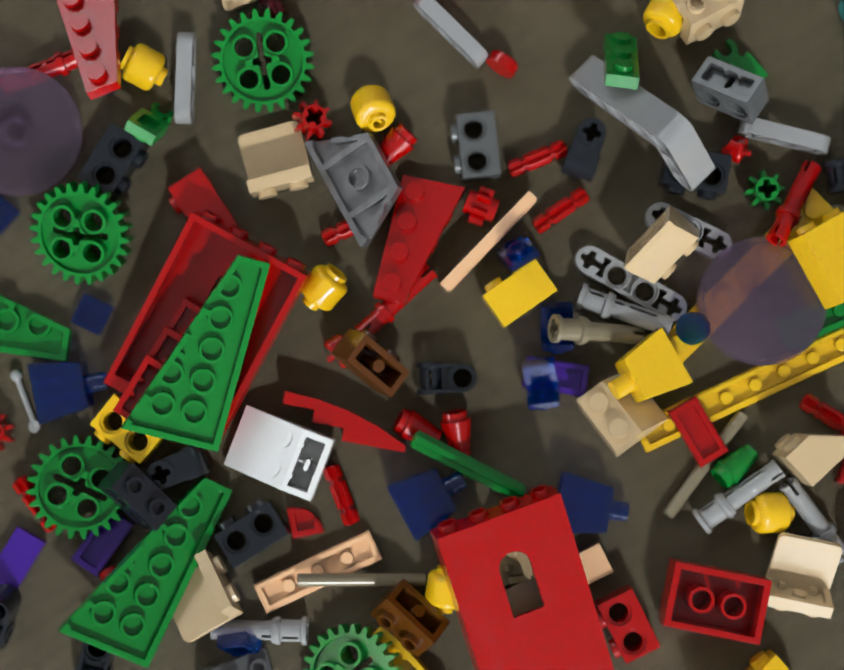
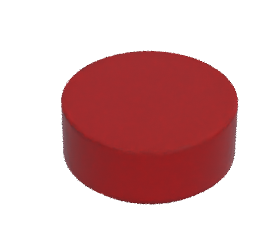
[486,50,518,79]

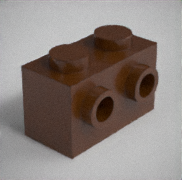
[331,328,410,398]
[369,578,451,658]

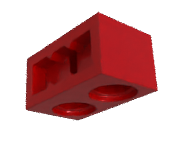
[594,584,661,664]

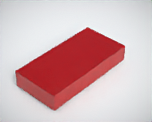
[667,396,728,467]

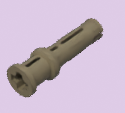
[547,314,645,345]

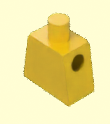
[608,328,693,403]

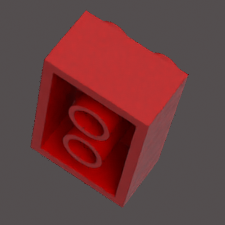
[657,557,772,645]

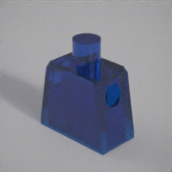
[27,362,109,425]
[387,468,468,541]
[558,470,629,533]

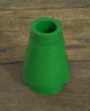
[710,444,759,489]

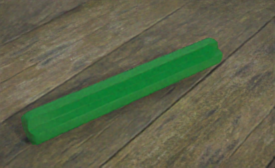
[410,431,526,497]

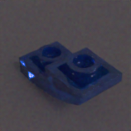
[495,236,541,273]

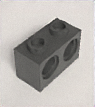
[691,56,769,124]
[450,110,501,182]

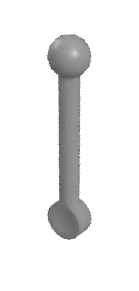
[10,369,42,433]

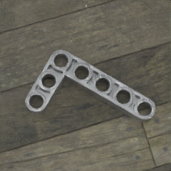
[569,55,715,192]

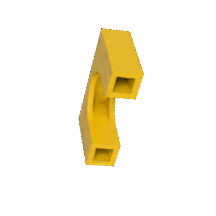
[788,207,844,310]

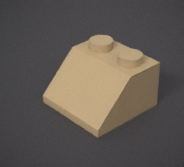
[624,205,699,284]
[576,373,668,457]
[771,433,844,487]

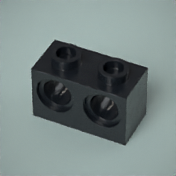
[77,122,149,200]
[658,151,732,201]
[97,462,177,531]
[214,498,291,569]

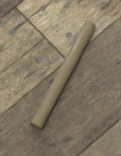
[662,410,748,519]
[297,573,426,587]

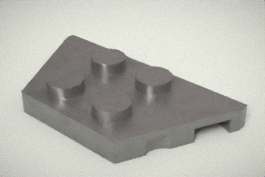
[304,133,403,248]

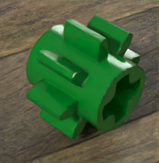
[743,170,786,211]

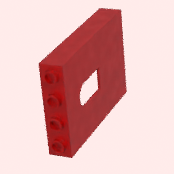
[104,209,311,440]
[430,485,614,670]

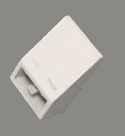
[224,405,336,501]

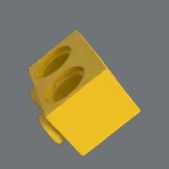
[90,393,164,464]

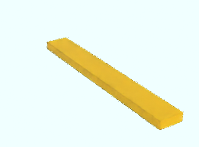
[640,326,844,453]

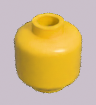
[643,0,683,39]
[120,43,169,91]
[350,85,396,132]
[302,263,347,311]
[744,492,795,534]
[425,564,455,614]

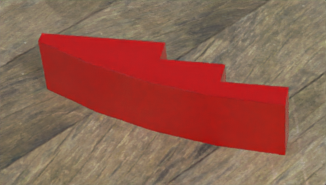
[113,298,201,418]
[282,391,406,452]

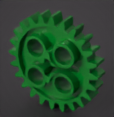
[211,8,315,113]
[29,181,134,285]
[26,435,124,540]
[303,622,404,670]

